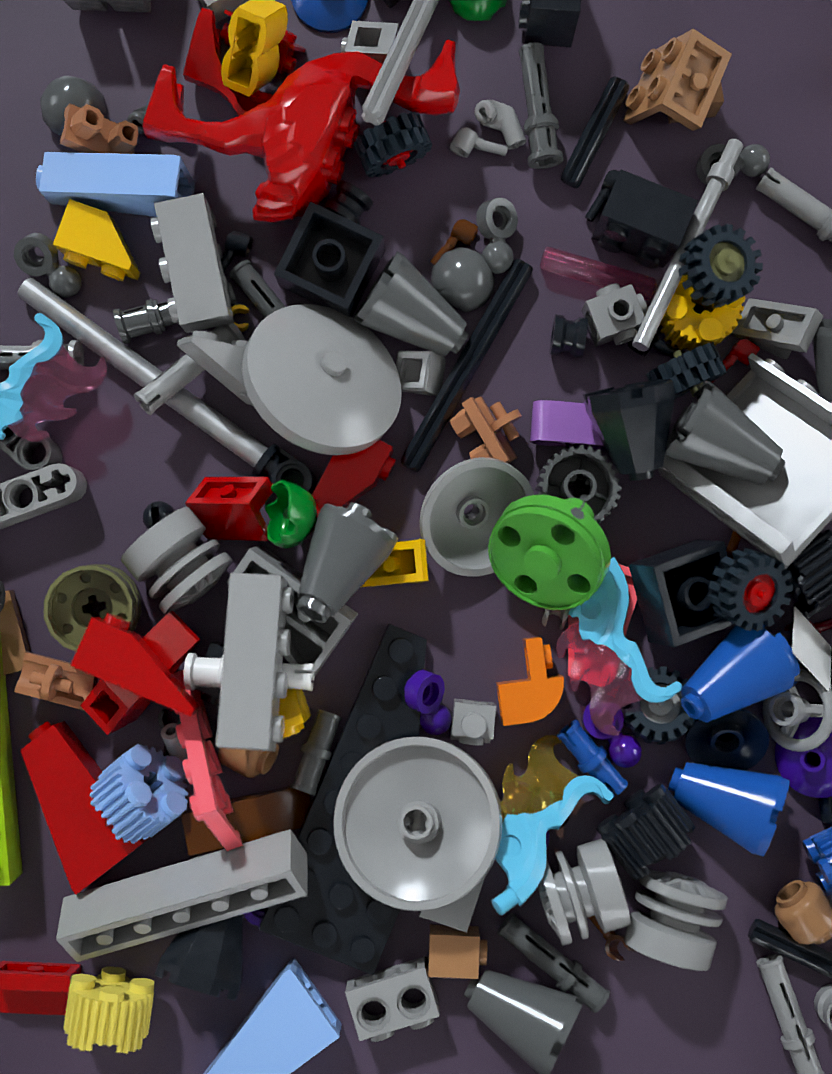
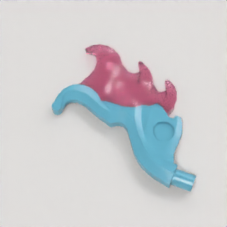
[0,313,107,442]
[556,557,682,736]

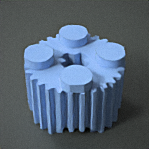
[90,744,188,844]

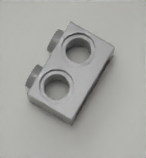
[345,956,440,1042]

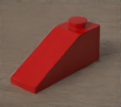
[312,440,397,532]
[70,613,199,717]

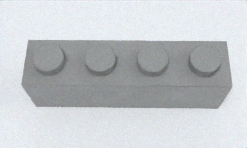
[216,573,294,752]

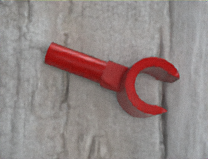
[711,339,760,383]

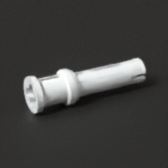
[184,653,314,691]

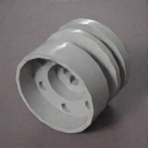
[121,506,233,615]
[537,839,631,946]
[624,870,728,971]

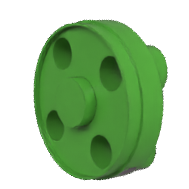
[488,495,611,610]

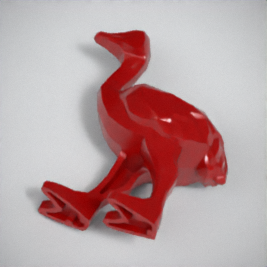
[143,8,460,223]

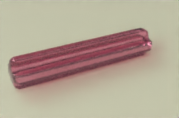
[540,247,657,301]

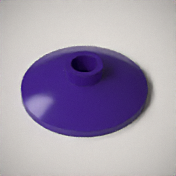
[775,717,832,798]

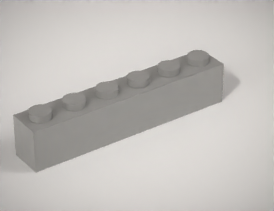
[56,829,307,962]

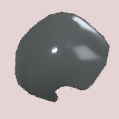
[40,75,107,136]
[431,248,495,312]

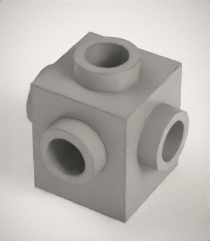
[581,283,648,347]

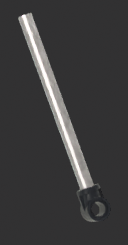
[17,278,316,495]

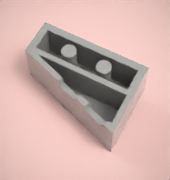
[151,193,234,333]
[227,544,358,681]

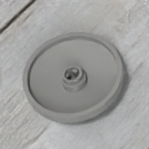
[242,304,402,455]
[334,737,502,911]

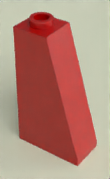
[20,721,150,895]

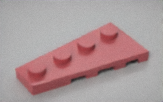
[173,670,243,851]

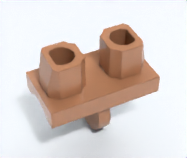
[60,103,139,154]
[450,396,522,464]
[14,652,97,711]

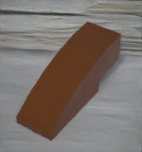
[181,786,312,856]

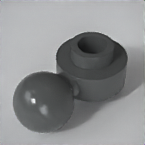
[696,144,770,186]
[476,197,518,274]
[14,233,81,298]

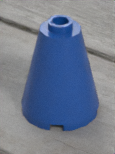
[681,624,800,722]
[668,762,790,857]

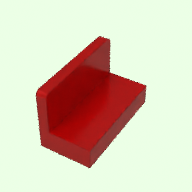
[185,477,273,541]
[0,961,82,1016]

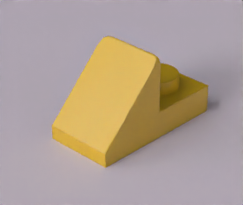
[361,539,428,587]

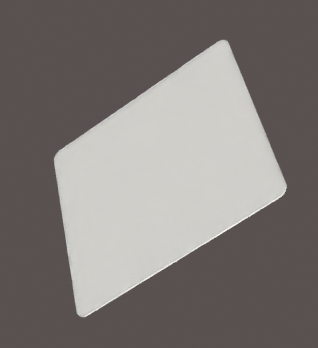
[792,607,831,692]

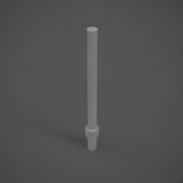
[632,139,743,351]

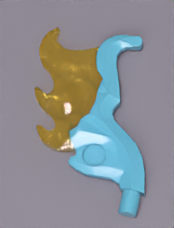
[492,735,613,915]

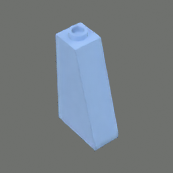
[36,152,195,217]
[203,957,342,1074]

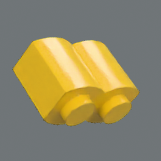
[221,0,288,97]

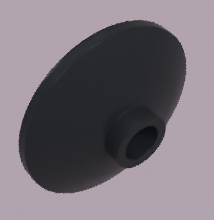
[685,709,769,770]

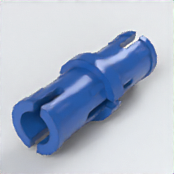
[557,720,628,798]

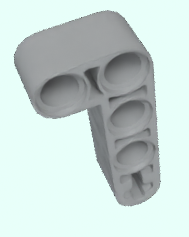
[0,463,87,530]

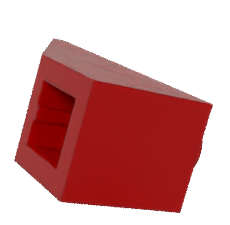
[80,610,201,735]

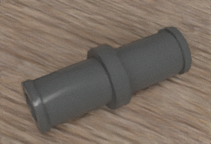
[291,709,342,796]

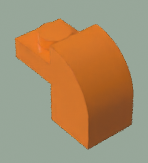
[496,637,564,726]

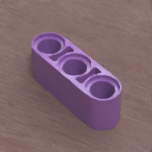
[530,400,607,451]

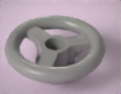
[762,669,832,752]

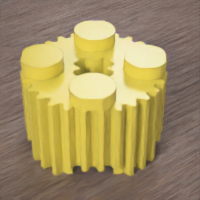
[63,967,154,1054]

